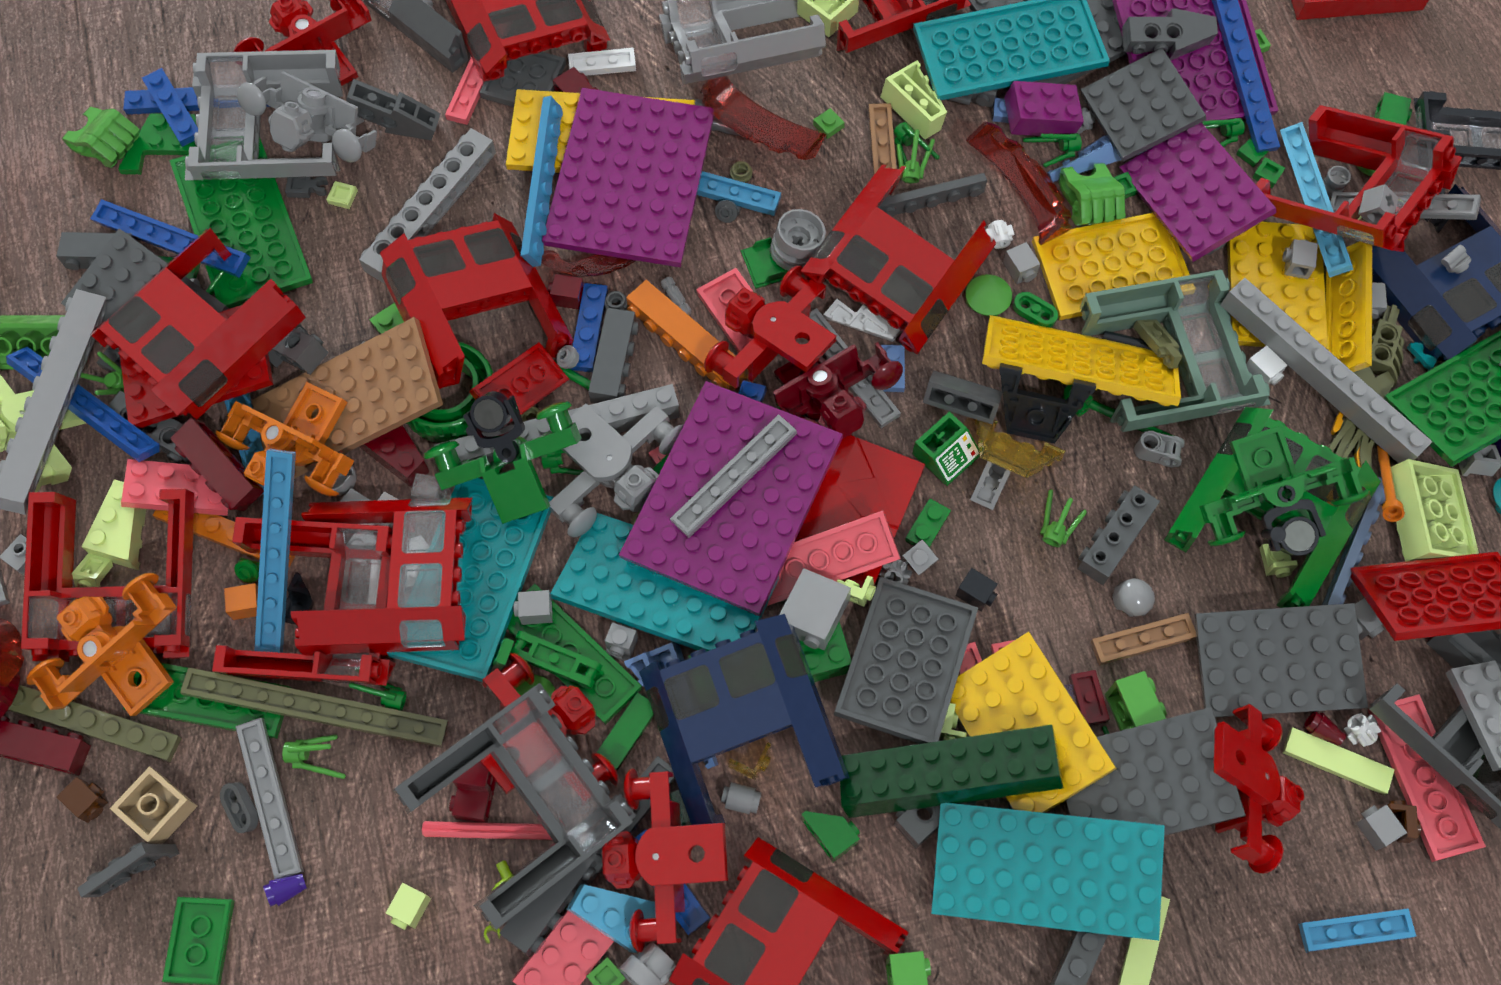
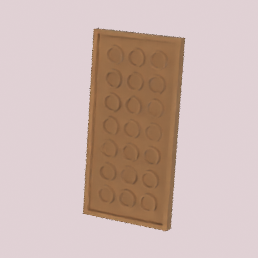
[252,317,443,479]

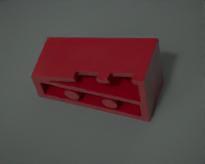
[359,425,430,489]

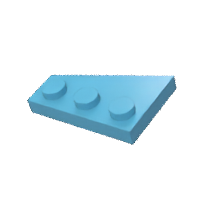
[567,884,656,953]

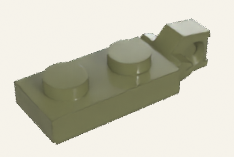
[1133,319,1182,369]

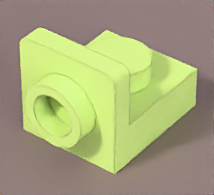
[1260,544,1298,578]
[72,553,113,587]
[837,576,876,607]
[939,703,967,741]

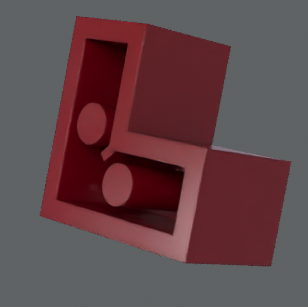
[449,761,496,823]

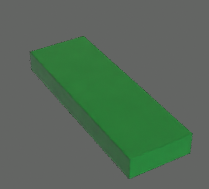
[596,692,657,771]

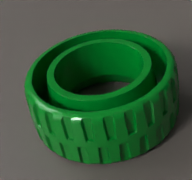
[406,341,494,443]

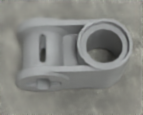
[1134,431,1185,467]

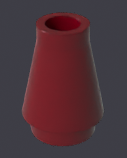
[1303,711,1346,746]

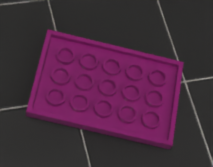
[1119,122,1276,262]

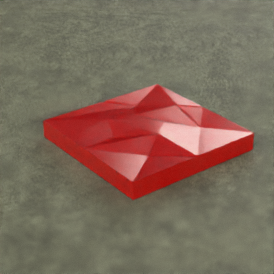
[795,416,925,588]

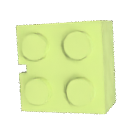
[797,0,859,37]

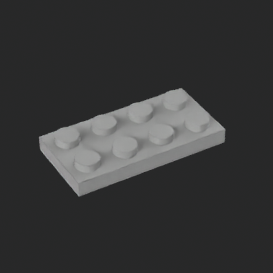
[1446,661,1501,771]

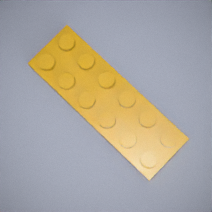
[1326,239,1372,372]

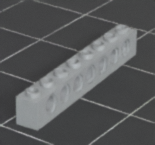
[359,128,496,284]

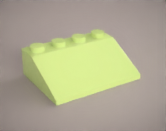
[1391,459,1479,562]

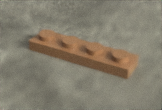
[868,103,897,176]
[1090,613,1197,666]

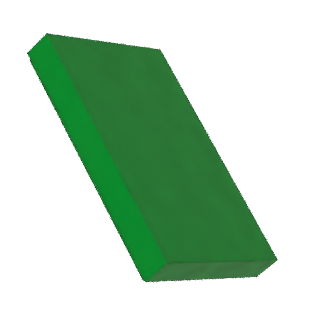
[162,897,235,985]

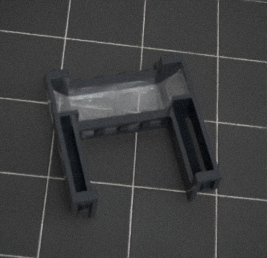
[1414,91,1501,233]

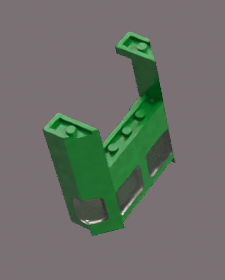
[1164,407,1381,608]

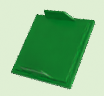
[740,237,788,289]

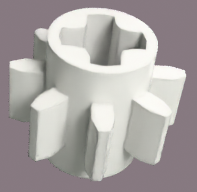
[986,220,1014,249]
[1344,713,1381,747]

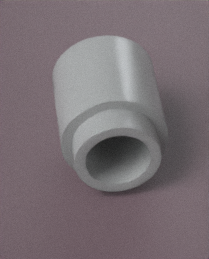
[721,782,761,814]

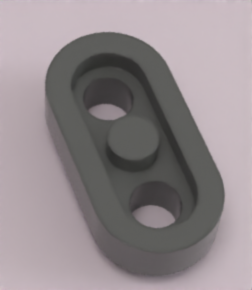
[220,782,259,833]

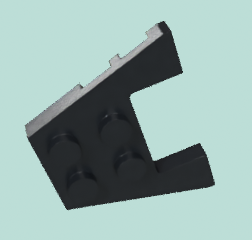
[999,363,1096,444]

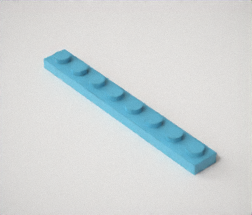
[1280,122,1354,278]

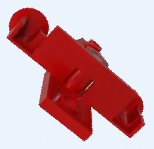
[234,0,372,86]
[704,266,837,389]
[480,653,619,806]
[1214,704,1304,874]
[602,768,728,952]

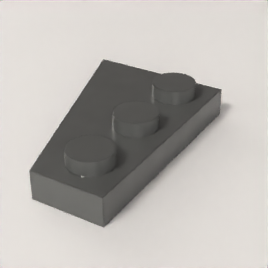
[77,842,180,898]

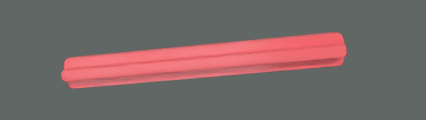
[422,821,552,840]

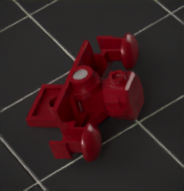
[773,342,903,438]

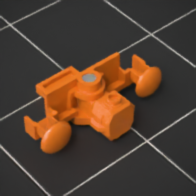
[215,382,354,496]
[26,573,177,716]

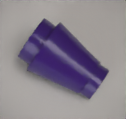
[263,873,307,907]

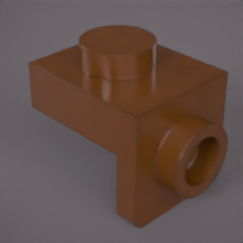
[1387,800,1421,843]

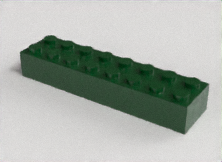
[840,725,1064,818]

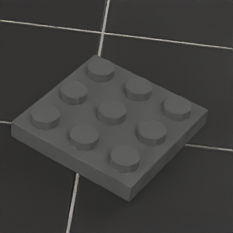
[480,52,566,107]

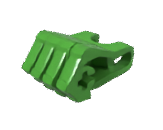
[62,107,140,168]
[1059,163,1125,225]

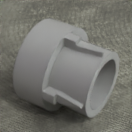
[618,942,676,985]

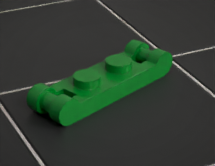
[510,630,603,690]

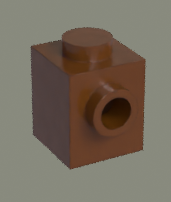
[56,777,108,823]

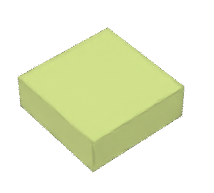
[326,181,358,209]

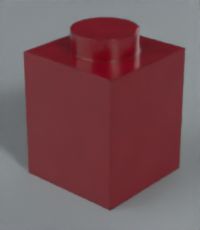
[548,274,584,310]

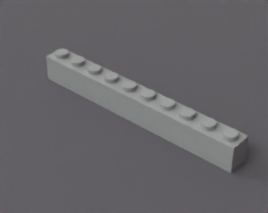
[1220,278,1432,463]
[0,289,107,515]
[434,384,680,462]

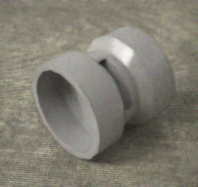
[1323,166,1351,197]

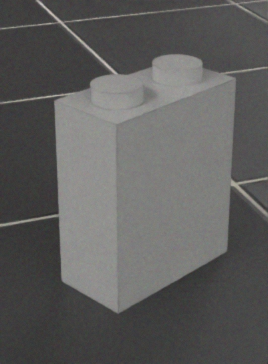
[779,568,851,651]

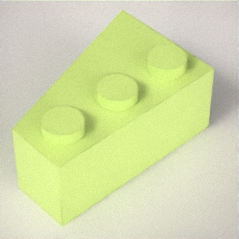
[881,60,947,139]
[82,479,146,570]

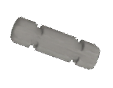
[661,277,691,316]

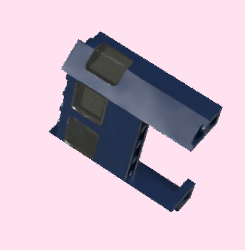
[1358,184,1501,362]
[639,614,850,825]

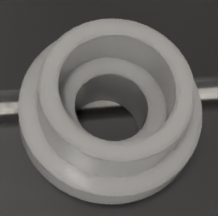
[557,345,579,369]

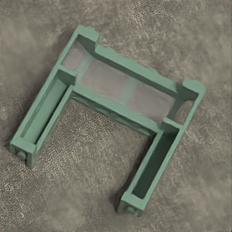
[1080,269,1271,432]

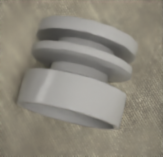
[770,209,826,271]

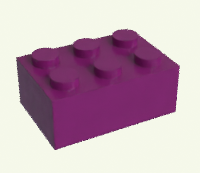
[1004,81,1084,136]

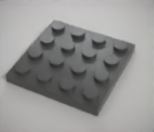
[1081,49,1206,162]

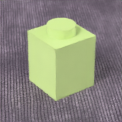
[386,883,431,930]

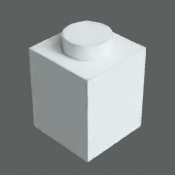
[1246,345,1287,386]

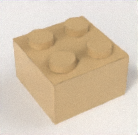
[110,766,197,844]

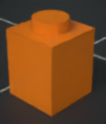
[224,583,258,620]

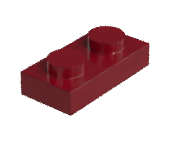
[1069,670,1110,726]

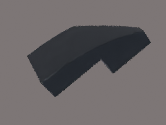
[285,572,314,625]

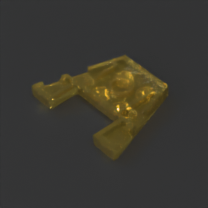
[974,419,1066,478]

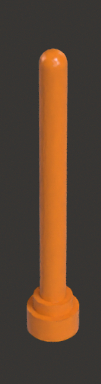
[1377,445,1405,522]

